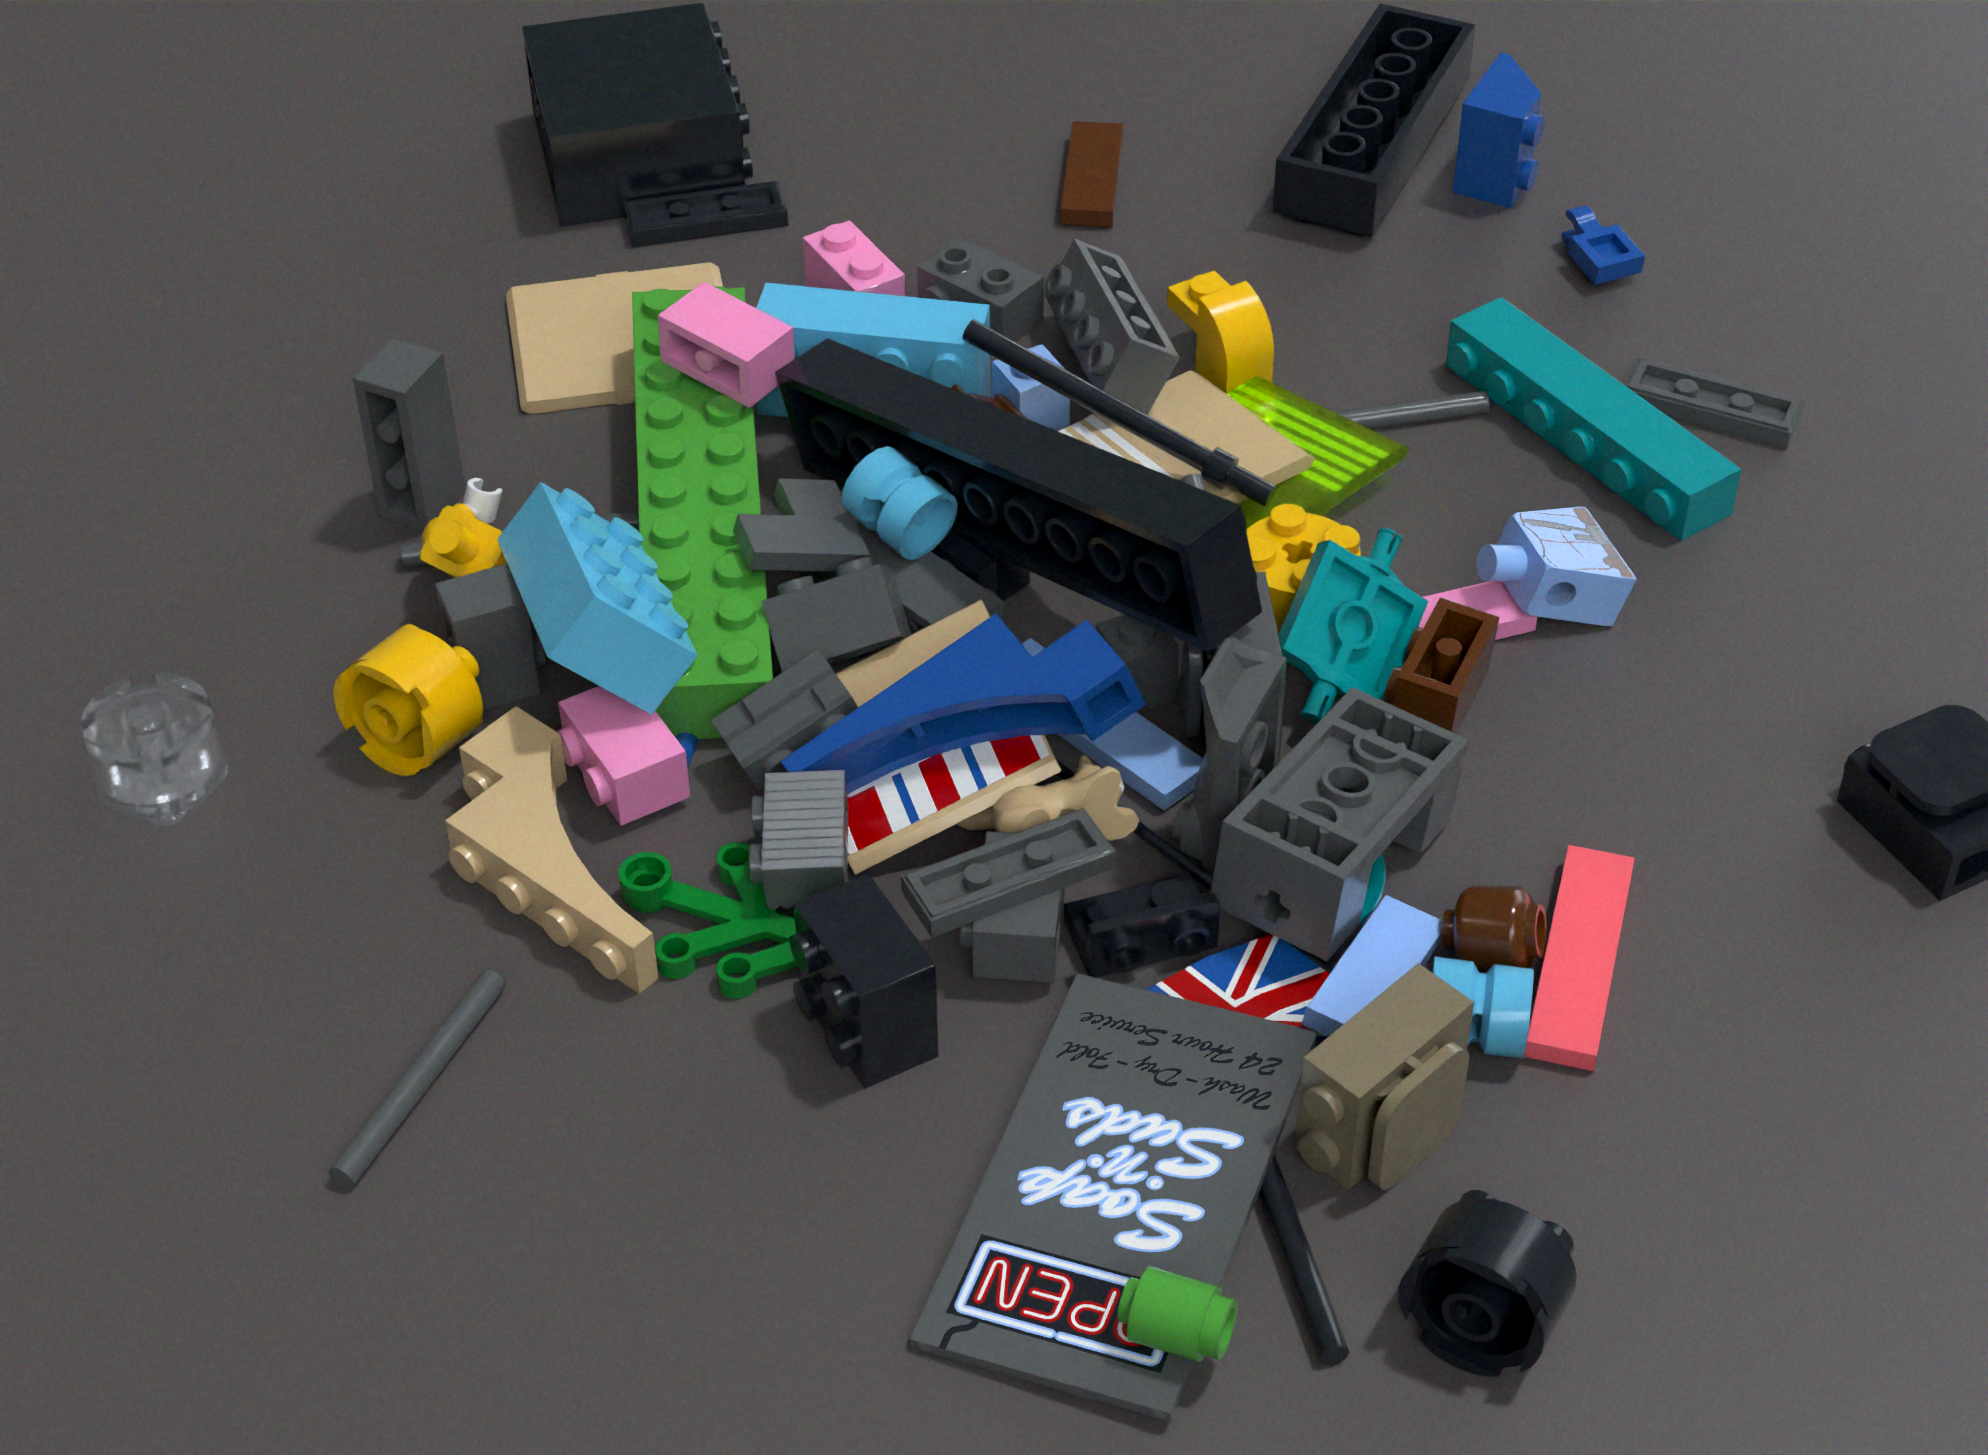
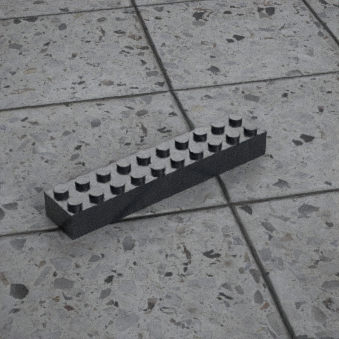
[775,338,1262,652]

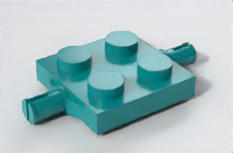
[1278,528,1429,725]

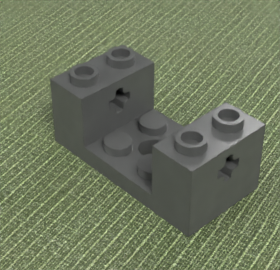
[1210,687,1469,961]

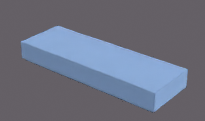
[1302,895,1442,1037]

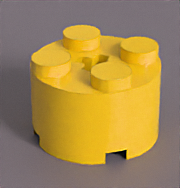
[1246,504,1361,634]
[333,624,483,776]

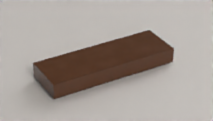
[1060,121,1124,227]

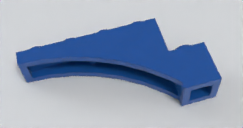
[781,614,1146,795]

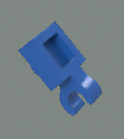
[1561,205,1645,285]

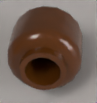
[1442,886,1547,973]

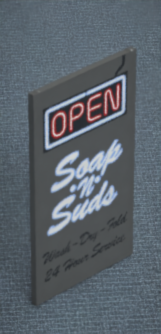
[909,973,1318,1422]

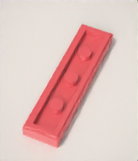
[1524,845,1635,1072]

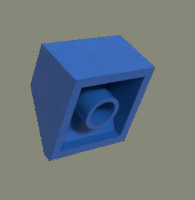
[1453,52,1545,208]

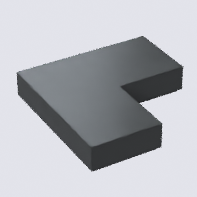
[733,478,870,572]

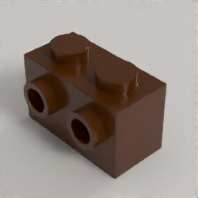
[1384,597,1500,734]

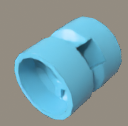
[842,446,958,560]
[1432,957,1534,1059]

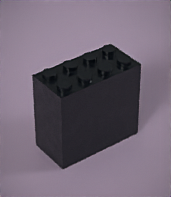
[522,2,753,227]

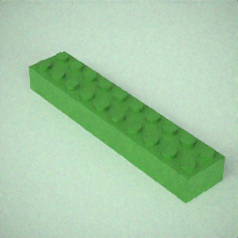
[632,286,773,739]

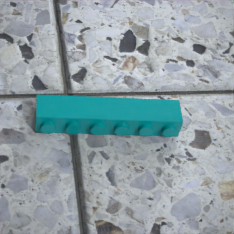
[1446,297,1742,541]

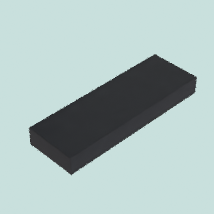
[624,181,789,247]

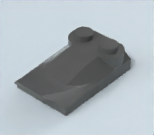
[1172,637,1287,876]

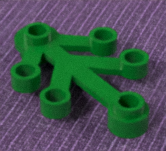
[618,842,798,999]

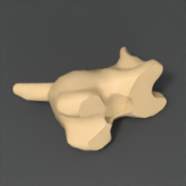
[955,755,1139,841]

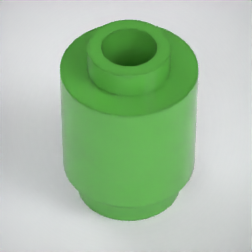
[1118,1266,1238,1362]

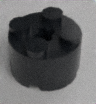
[1398,1190,1577,1377]

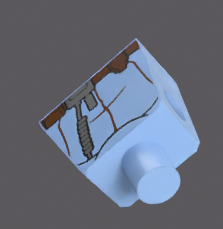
[1476,507,1637,626]

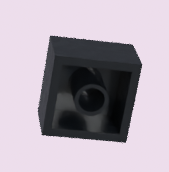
[789,873,939,1089]

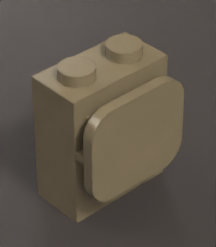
[1294,963,1474,1190]

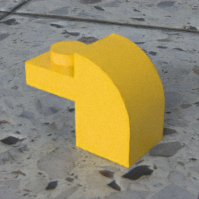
[1167,271,1274,397]

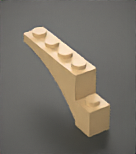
[445,706,659,994]

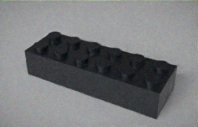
[1273,3,1476,237]

